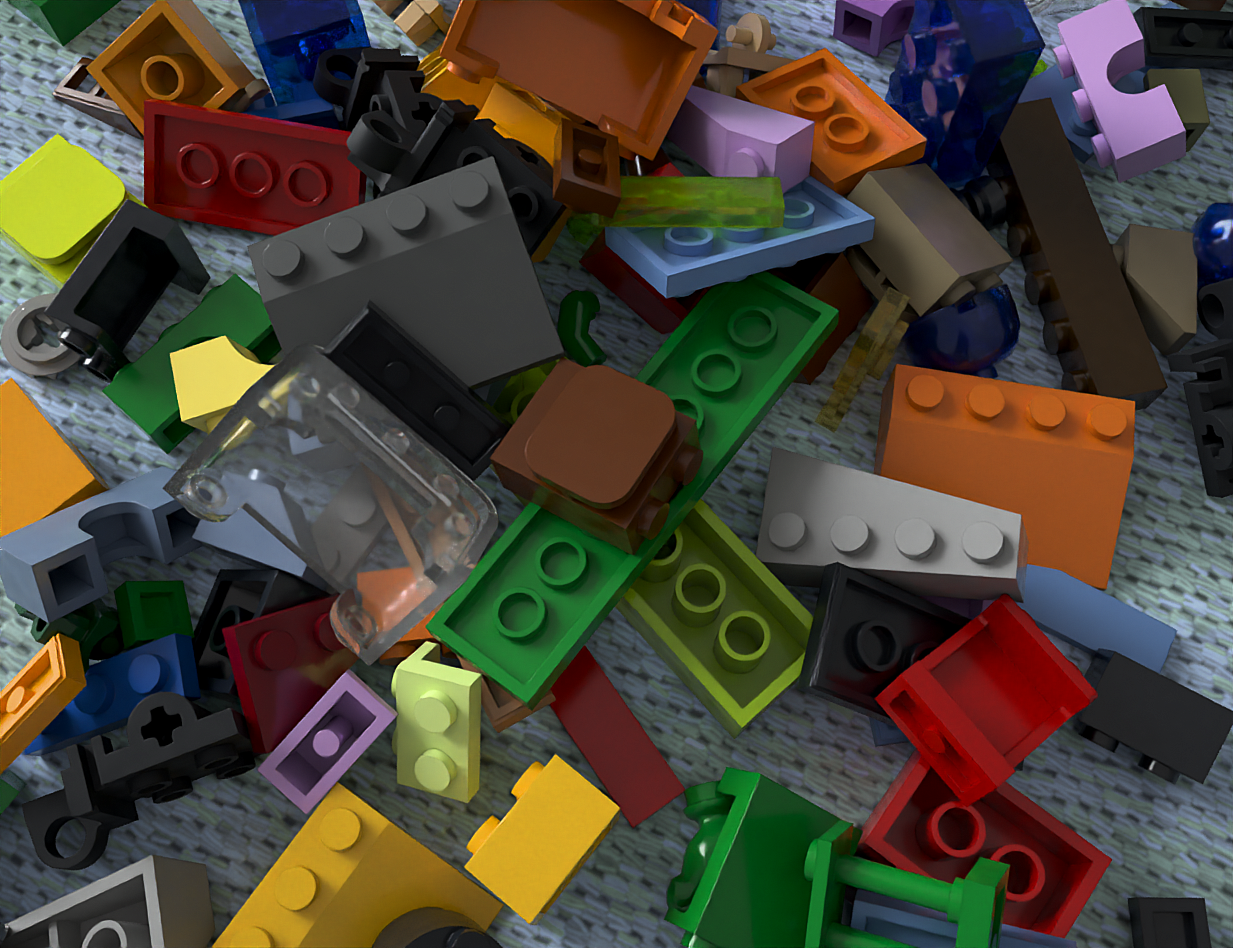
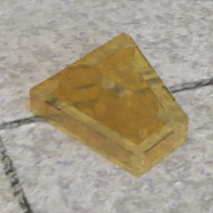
[815,287,911,433]

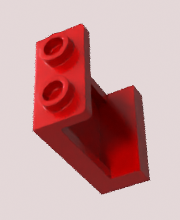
[874,594,1098,807]

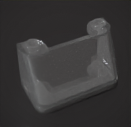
[162,343,499,666]

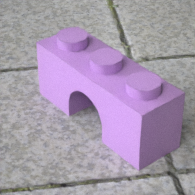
[1053,0,1186,183]

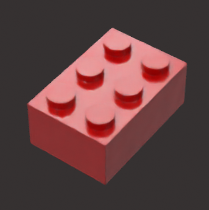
[855,748,1112,939]

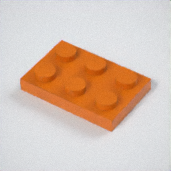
[735,48,927,196]

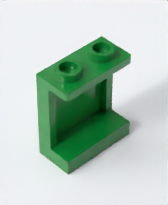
[664,767,863,948]

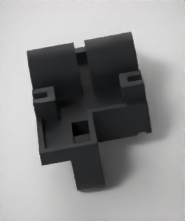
[313,47,444,199]
[346,99,567,257]
[1167,278,1233,498]
[21,692,263,871]

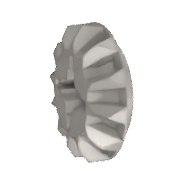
[1,293,82,380]

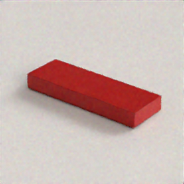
[549,645,685,829]

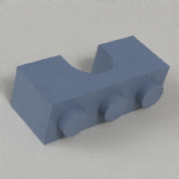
[0,466,210,623]

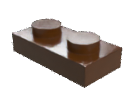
[553,118,622,219]

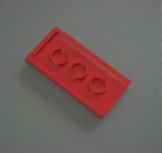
[144,99,367,236]

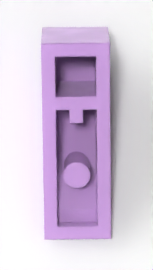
[666,85,815,201]

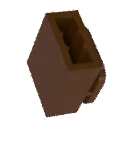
[490,357,704,556]

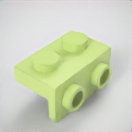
[391,641,482,803]

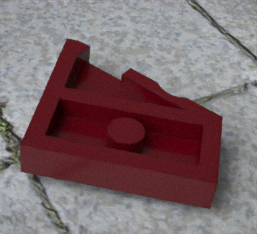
[222,592,364,754]

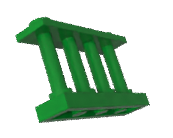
[804,820,1010,948]

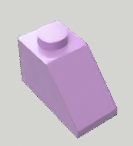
[257,669,398,815]

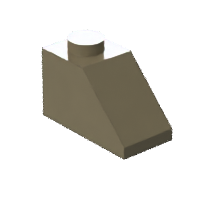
[1110,224,1198,356]

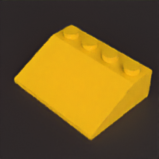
[211,782,504,948]

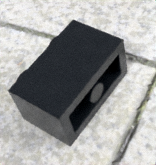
[1072,648,1233,785]

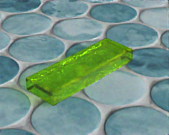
[598,176,785,228]

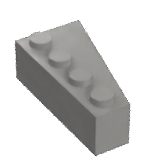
[756,447,1029,603]

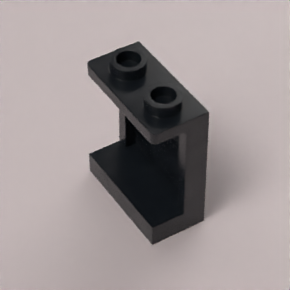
[44,199,211,383]

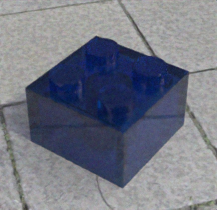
[238,0,371,106]

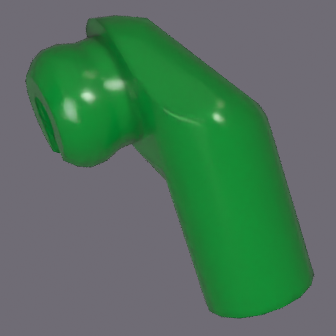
[557,290,607,367]

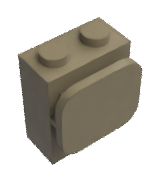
[846,163,1014,323]

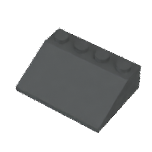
[247,156,566,444]

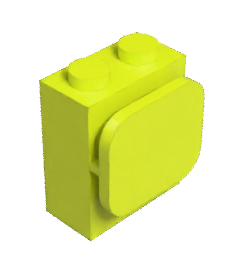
[0,133,149,289]

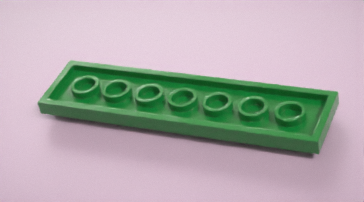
[425,271,839,711]

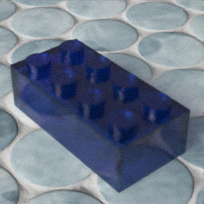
[884,0,1046,189]

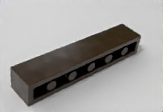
[973,97,1168,411]

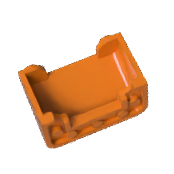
[439,0,719,161]

